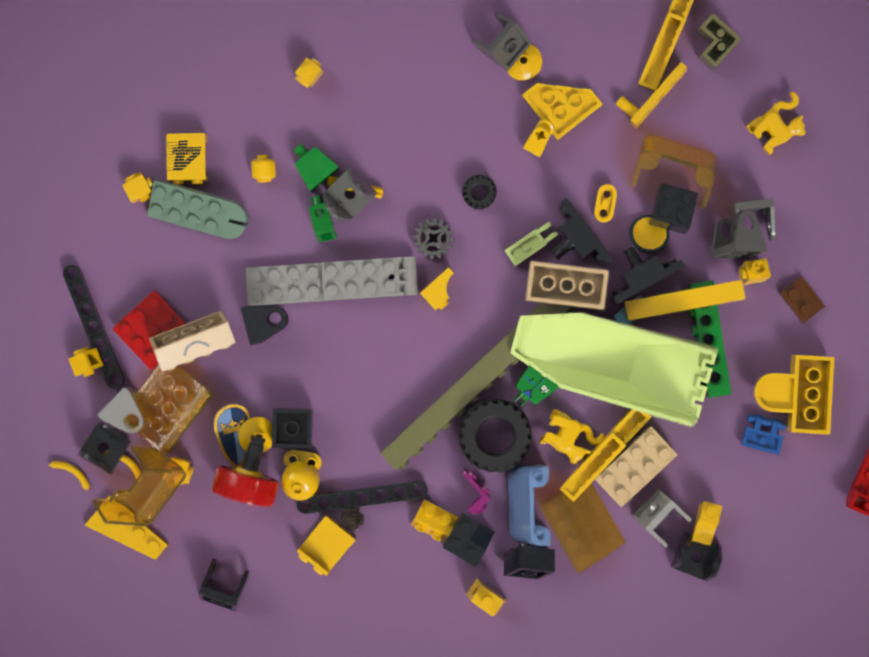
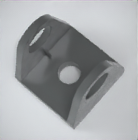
[472,13,532,72]
[323,166,378,221]
[728,199,776,241]
[711,211,767,260]

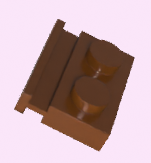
[779,276,825,324]

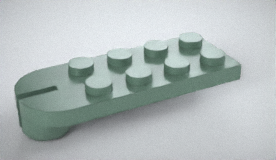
[147,179,250,239]

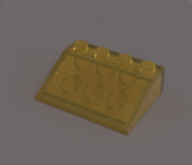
[124,365,215,454]
[538,483,626,573]

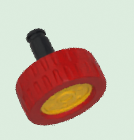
[212,435,279,507]

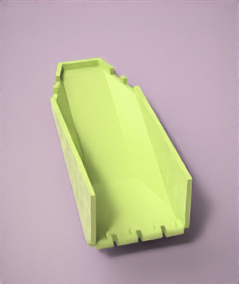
[510,313,718,427]

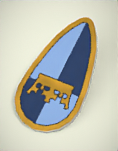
[213,403,250,467]

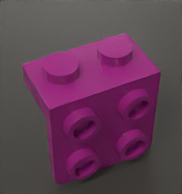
[462,468,491,515]

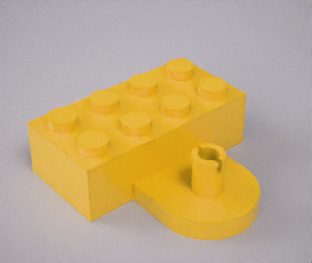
[754,355,835,435]

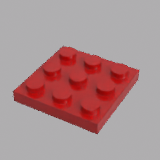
[112,290,187,371]

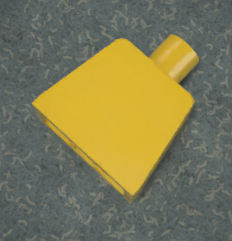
[466,578,507,616]

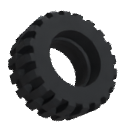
[458,398,532,473]

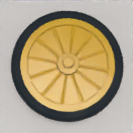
[629,215,670,253]

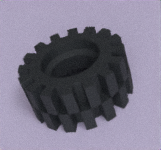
[462,174,497,210]

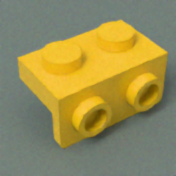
[411,499,458,542]

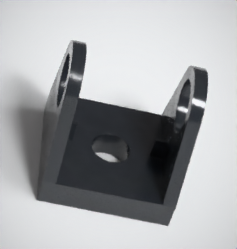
[241,306,289,345]
[77,422,131,475]
[671,531,722,582]
[199,558,250,612]

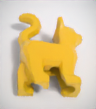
[746,91,806,155]
[538,409,605,465]

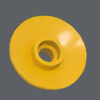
[507,44,542,81]
[238,417,273,453]

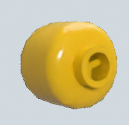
[251,155,276,183]

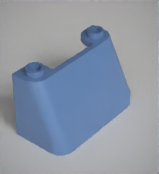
[508,464,551,546]

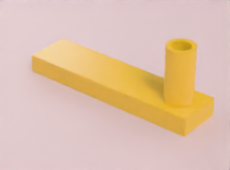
[615,62,687,129]

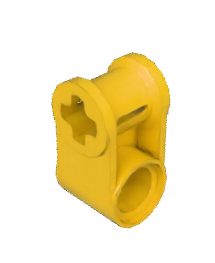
[523,119,554,158]

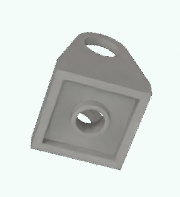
[98,386,150,433]
[632,488,692,547]

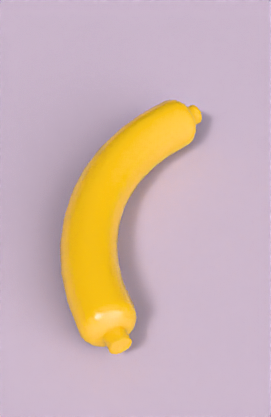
[103,450,143,482]
[49,461,90,491]

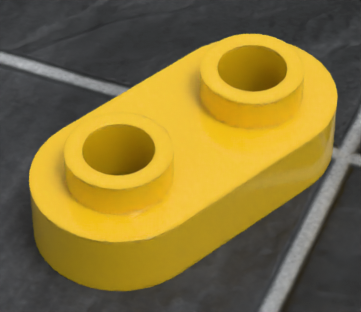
[594,184,617,223]
[283,449,322,471]

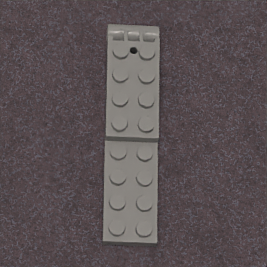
[246,257,418,306]

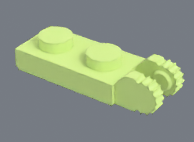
[505,222,558,266]

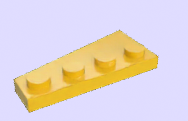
[85,495,169,560]

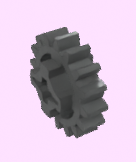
[413,218,454,260]

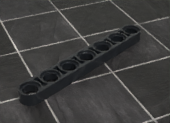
[63,265,125,389]
[297,481,428,514]

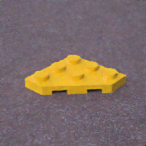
[522,83,603,141]

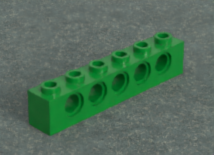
[686,280,732,398]

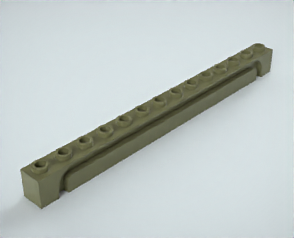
[380,302,576,470]

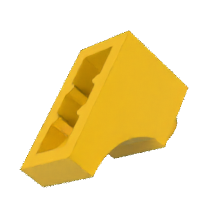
[420,267,454,311]
[691,501,722,546]

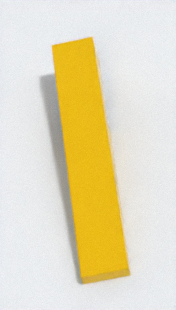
[638,0,694,91]
[624,280,746,321]
[559,409,651,502]

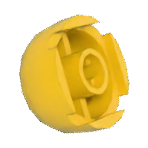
[281,461,320,501]

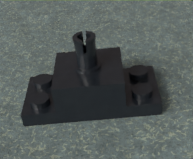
[551,197,613,266]
[610,246,685,305]

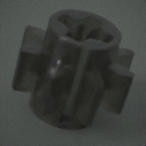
[340,507,364,530]

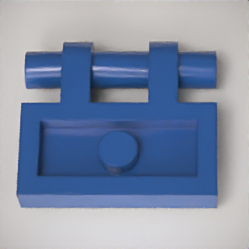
[741,414,786,455]

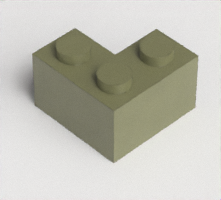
[697,13,741,71]

